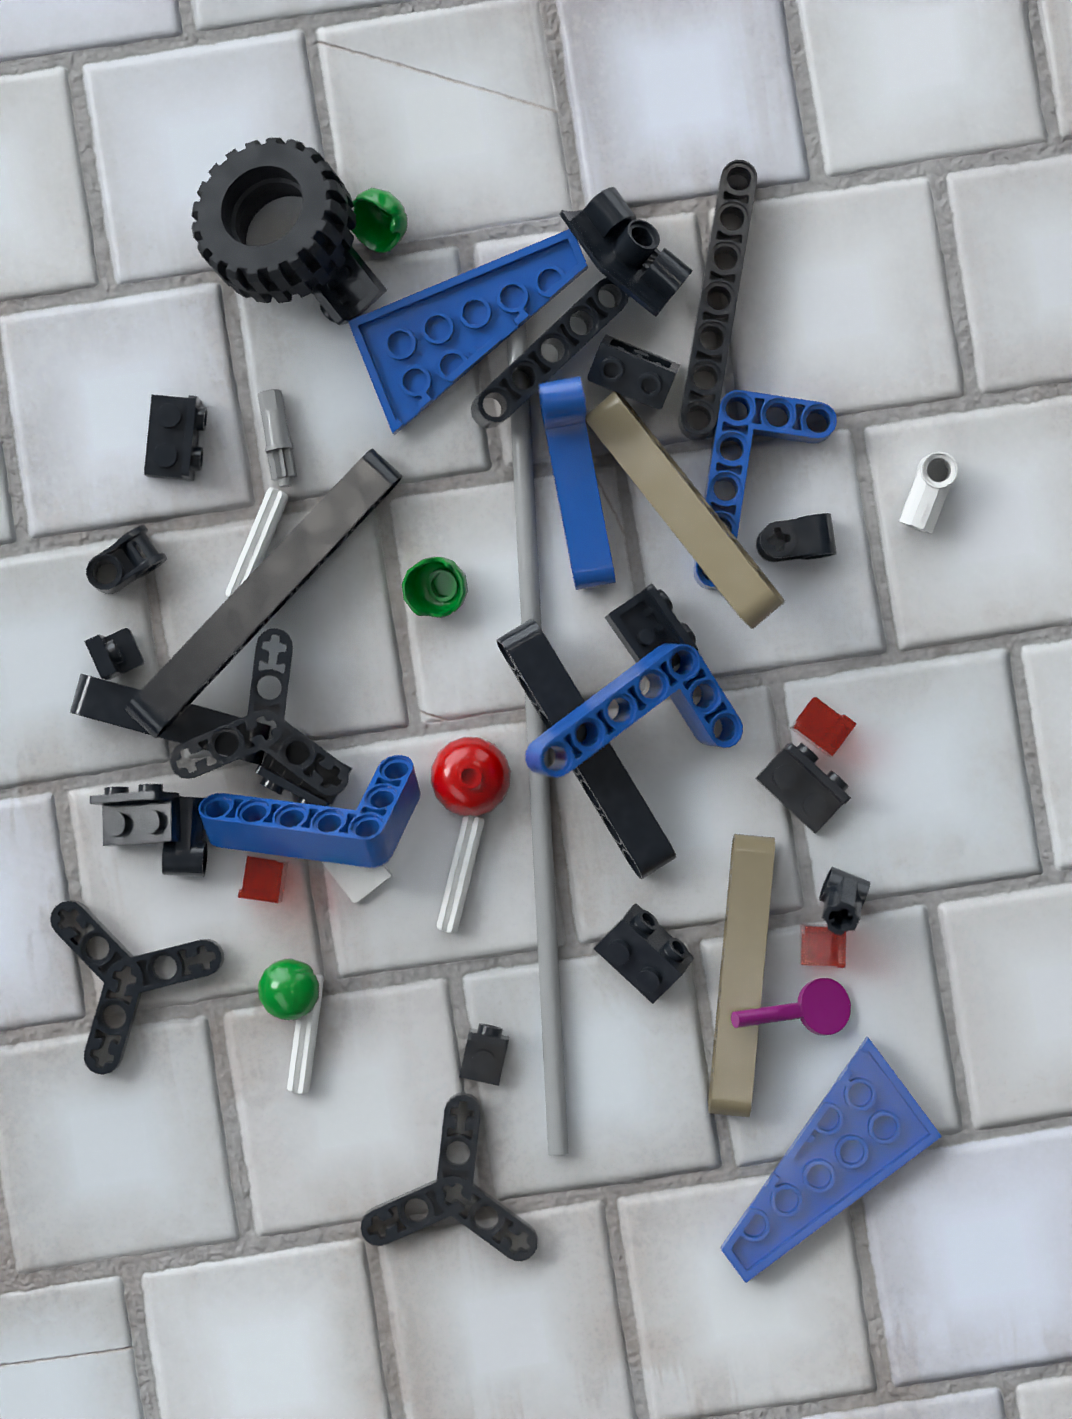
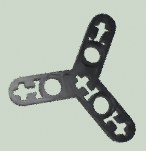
[170,628,349,796]
[50,900,224,1075]
[360,1093,537,1261]

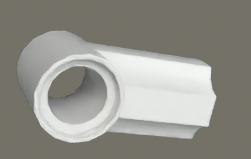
[898,451,958,534]

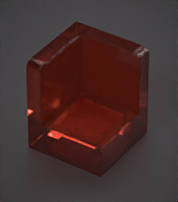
[790,697,857,757]
[238,856,289,903]
[800,924,846,968]

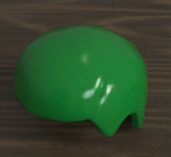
[351,188,408,254]
[401,556,468,618]
[258,958,319,1020]

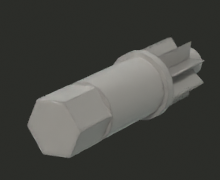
[257,389,297,488]

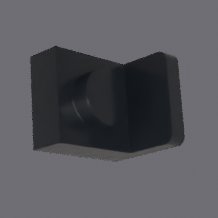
[84,628,144,680]
[459,1023,509,1086]

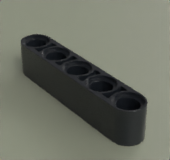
[471,278,629,428]
[70,674,272,765]

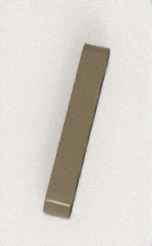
[586,391,785,629]
[708,834,775,1117]

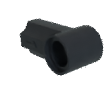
[162,796,208,877]
[819,867,870,935]

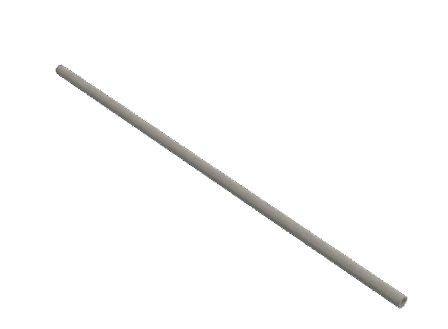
[507,322,568,1155]

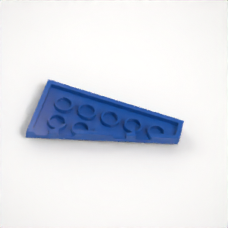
[348,229,588,435]
[720,1037,942,1283]

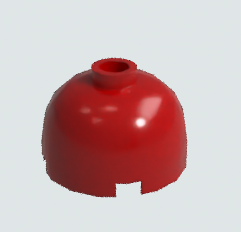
[430,737,511,817]

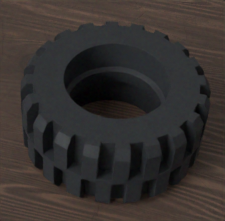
[191,137,356,303]

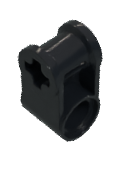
[756,513,837,562]
[86,525,167,594]

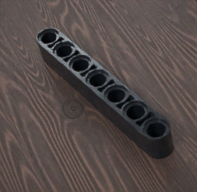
[679,160,757,440]
[496,619,676,880]

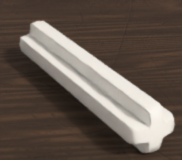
[225,487,289,598]
[436,816,484,934]
[287,974,324,1094]

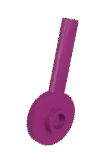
[731,978,851,1036]

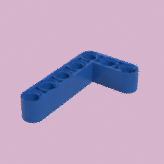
[539,376,616,590]
[693,390,837,590]
[525,643,743,777]
[198,755,421,868]

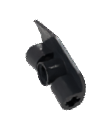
[559,187,693,317]

